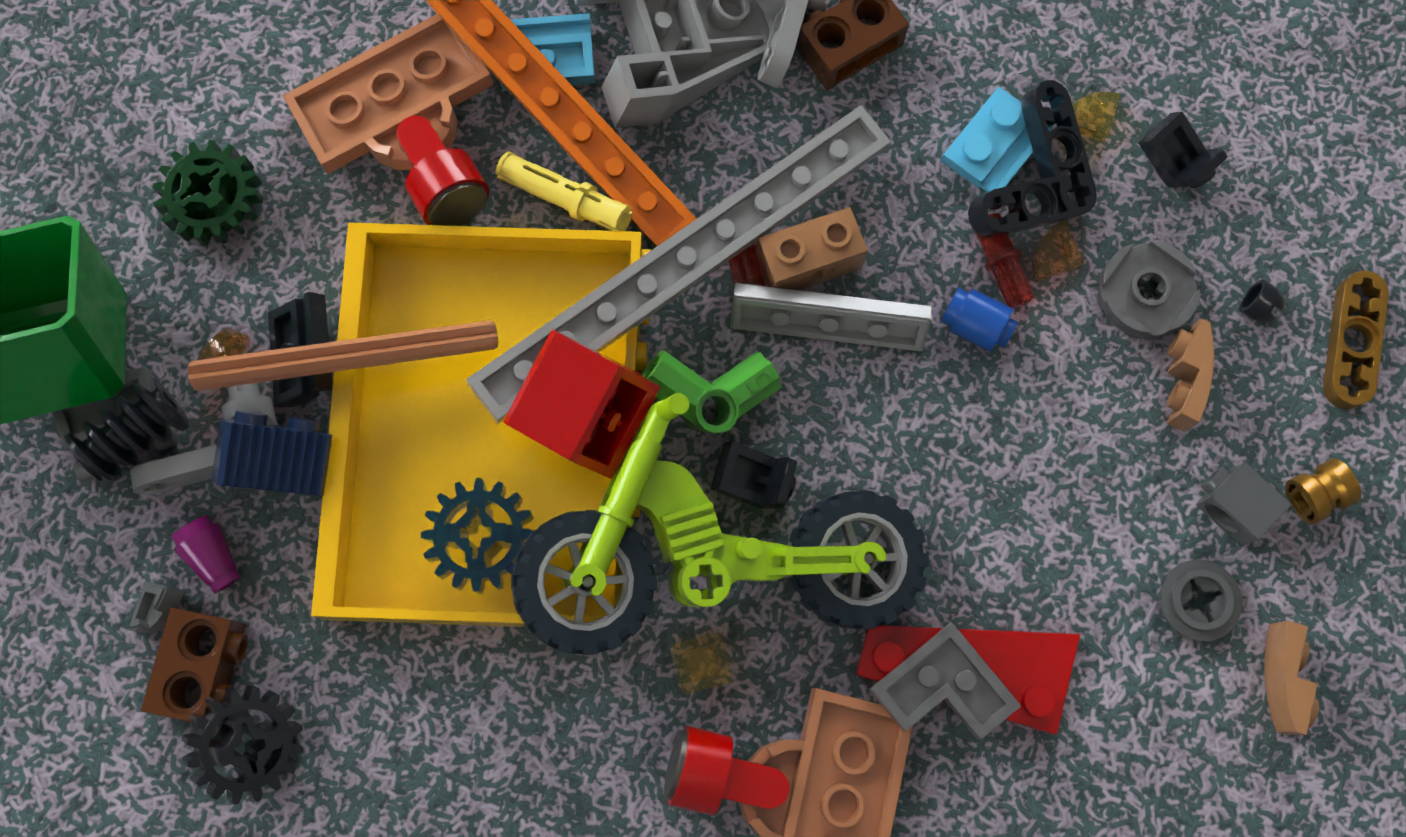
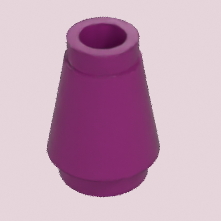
[171,515,241,594]

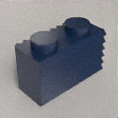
[212,411,333,496]

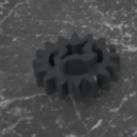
[182,685,303,804]

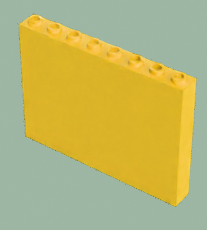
[311,223,652,627]

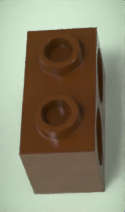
[796,0,909,91]
[141,607,248,722]

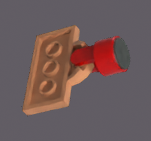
[282,14,494,226]
[664,688,913,837]

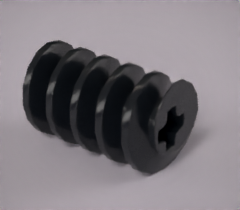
[64,378,189,482]

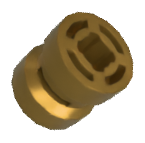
[1285,458,1362,525]

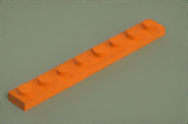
[424,0,697,247]

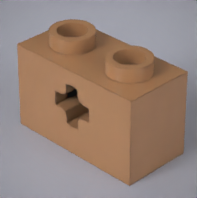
[756,207,868,290]

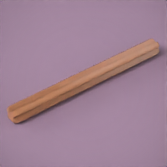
[188,320,499,391]

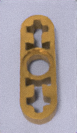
[1323,270,1389,410]

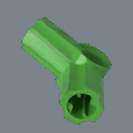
[641,350,782,433]

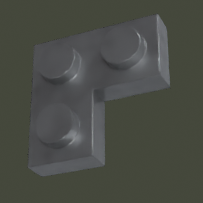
[869,622,1021,740]

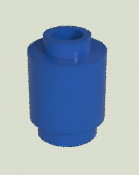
[941,287,1018,352]

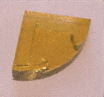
[1073,92,1121,142]

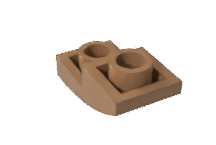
[1166,318,1214,432]
[1264,620,1319,735]

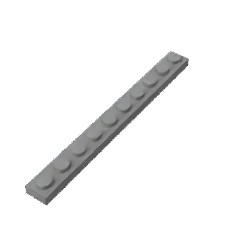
[466,105,891,424]

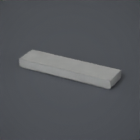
[730,283,931,351]

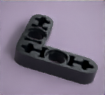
[968,80,1097,238]

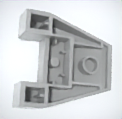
[574,0,775,128]

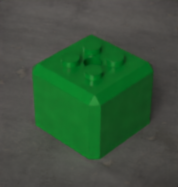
[0,215,127,424]

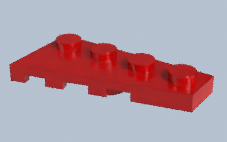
[855,625,1080,735]

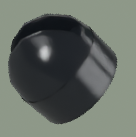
[1239,279,1284,322]

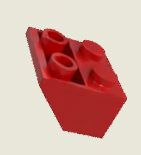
[503,329,661,479]

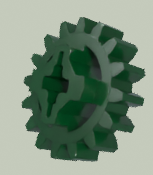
[152,140,263,246]

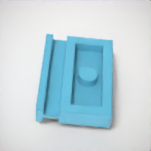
[500,13,595,91]
[941,87,1054,193]

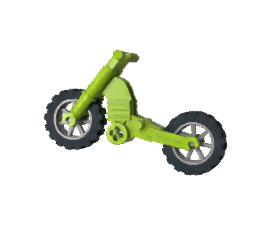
[511,393,929,655]

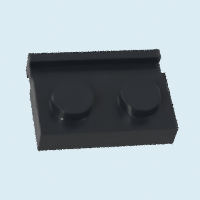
[268,292,333,408]

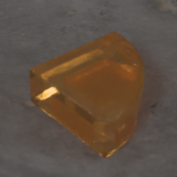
[1033,220,1084,282]
[197,329,250,360]

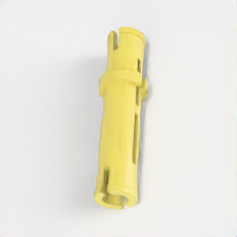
[496,151,632,231]

